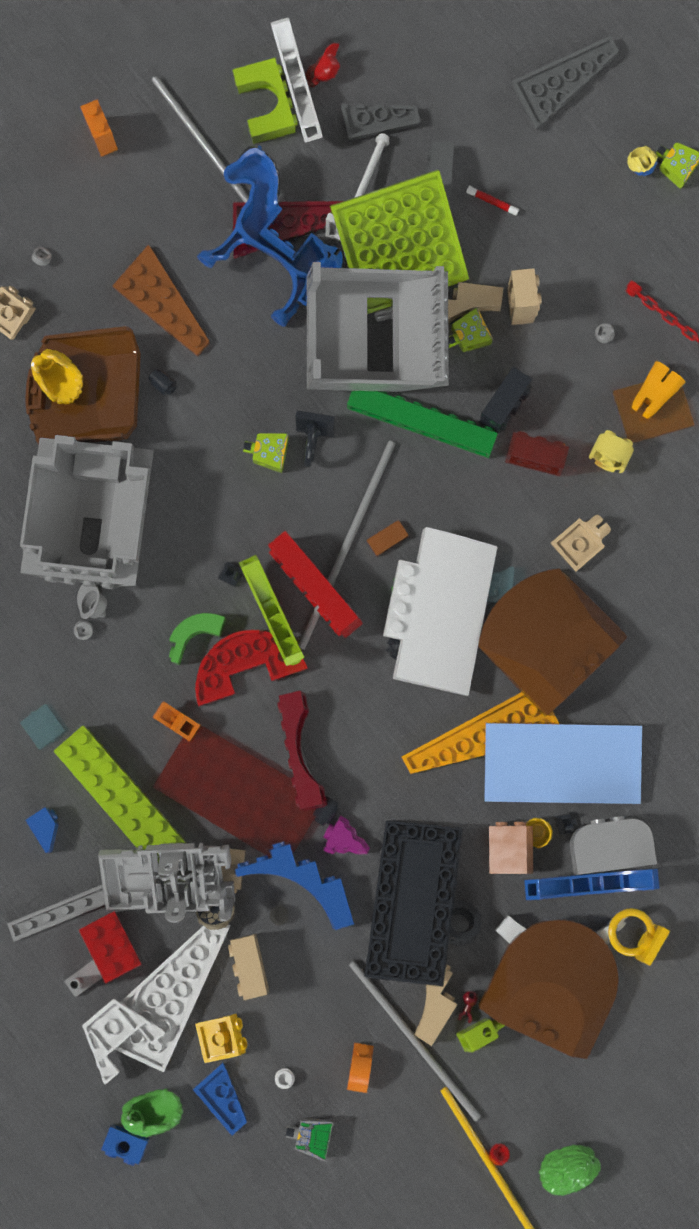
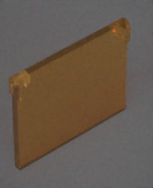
[613,372,694,443]

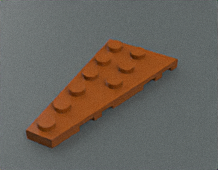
[112,244,210,357]

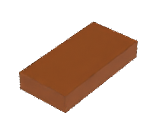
[366,520,409,557]

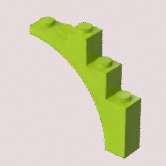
[239,555,304,666]

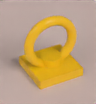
[608,908,670,966]

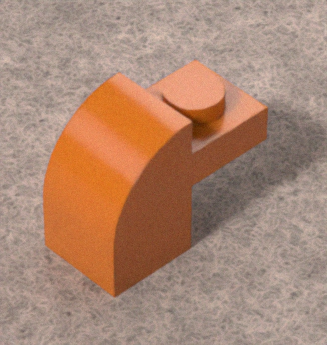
[153,701,200,741]
[347,1043,374,1093]

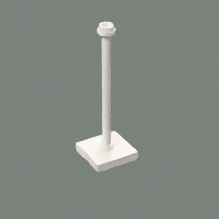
[326,134,389,242]

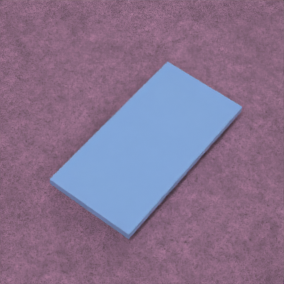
[484,723,642,804]

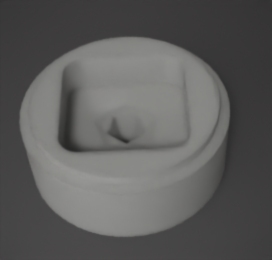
[32,247,52,266]
[595,324,615,343]
[74,620,93,640]

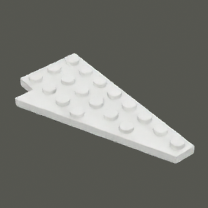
[115,924,231,1072]

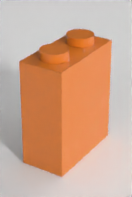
[80,99,118,157]

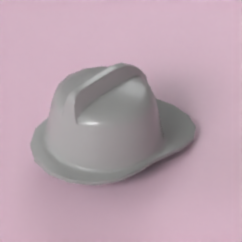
[77,584,107,619]

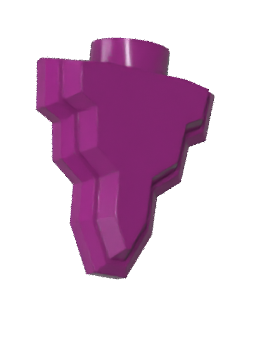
[323,816,370,854]

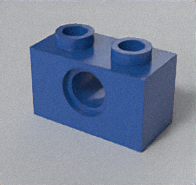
[101,1124,150,1166]

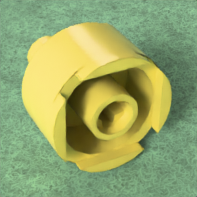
[589,430,634,473]

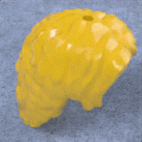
[31,349,83,405]

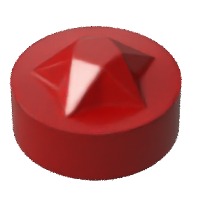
[489,1144,510,1166]

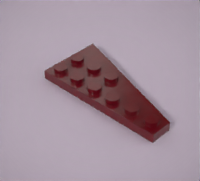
[233,201,343,259]

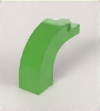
[169,613,226,665]

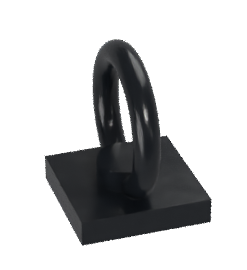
[295,410,335,468]

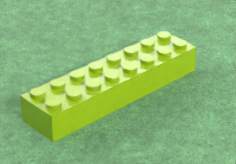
[54,725,187,863]

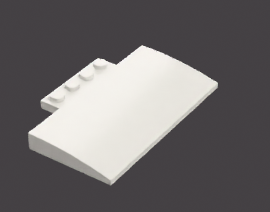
[383,527,497,696]

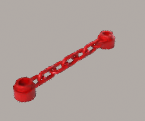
[625,280,699,343]

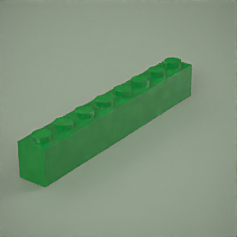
[347,391,498,458]

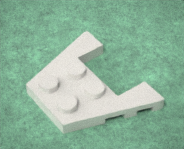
[82,999,166,1084]

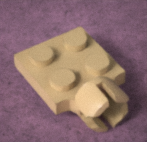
[551,515,611,572]

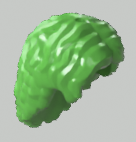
[121,1088,183,1137]
[539,1145,601,1196]

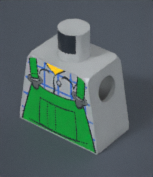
[285,1118,333,1161]

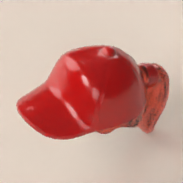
[304,43,340,88]

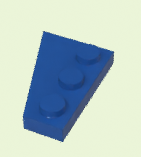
[193,1062,247,1135]

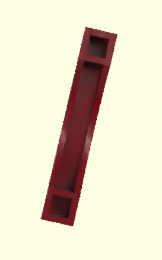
[277,690,327,811]

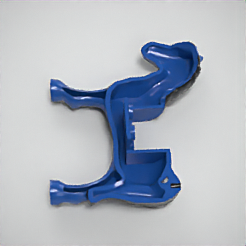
[197,145,343,327]

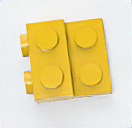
[195,1013,247,1063]

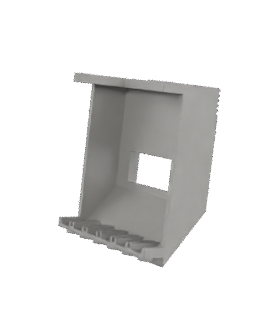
[307,262,449,392]

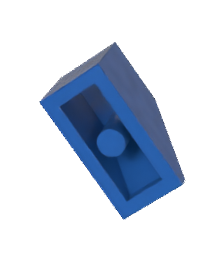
[25,807,59,853]

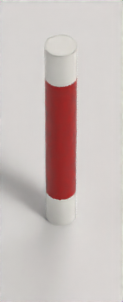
[466,186,519,216]

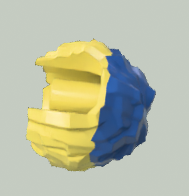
[627,146,657,176]

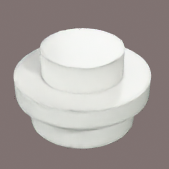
[275,1068,295,1089]

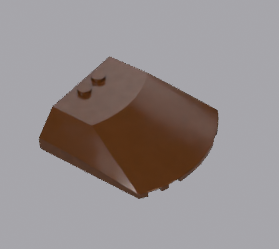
[25,326,141,444]
[478,568,628,716]

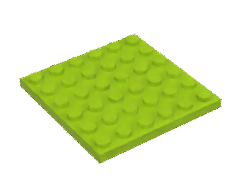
[330,170,469,314]

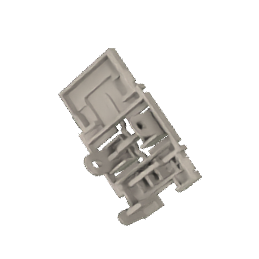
[98,843,235,923]

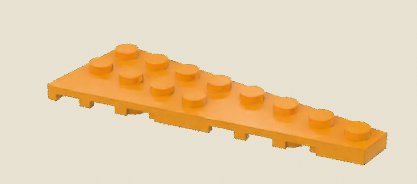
[402,692,560,774]

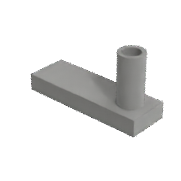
[64,960,102,997]

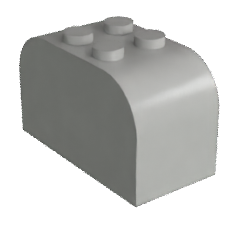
[570,816,657,875]

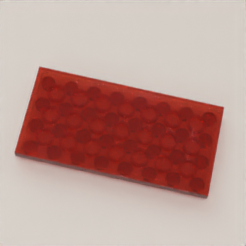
[153,724,316,857]

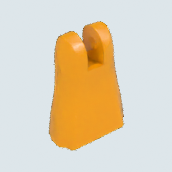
[632,361,686,419]

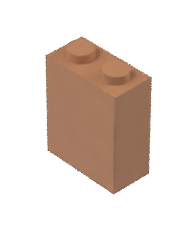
[489,822,533,874]

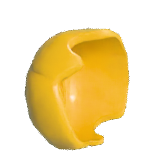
[526,818,553,848]

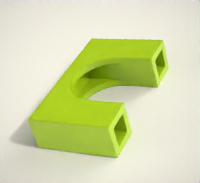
[233,58,298,144]

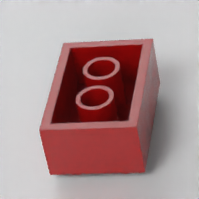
[79,911,141,984]

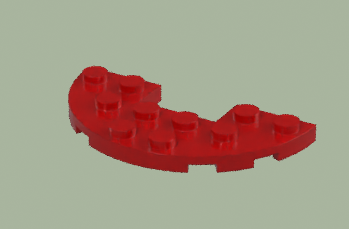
[195,630,308,707]

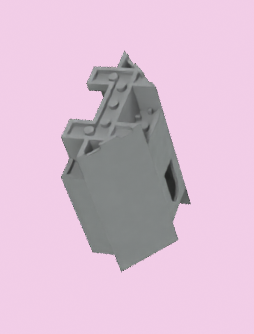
[20,435,154,589]

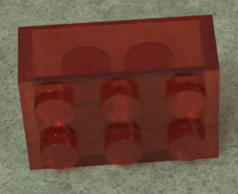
[505,431,569,477]

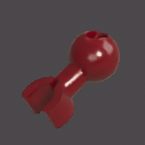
[458,991,478,1023]

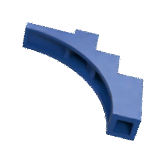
[234,841,354,930]
[524,869,660,900]

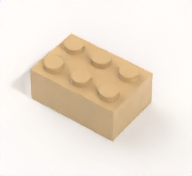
[507,269,542,325]
[228,934,269,1000]

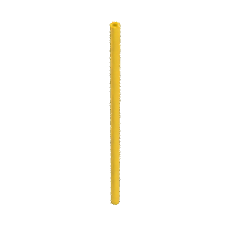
[440,1086,534,1229]

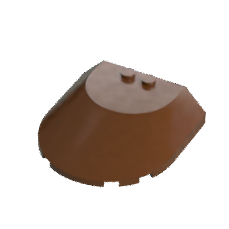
[479,919,618,1059]

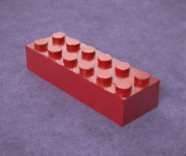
[268,531,363,639]

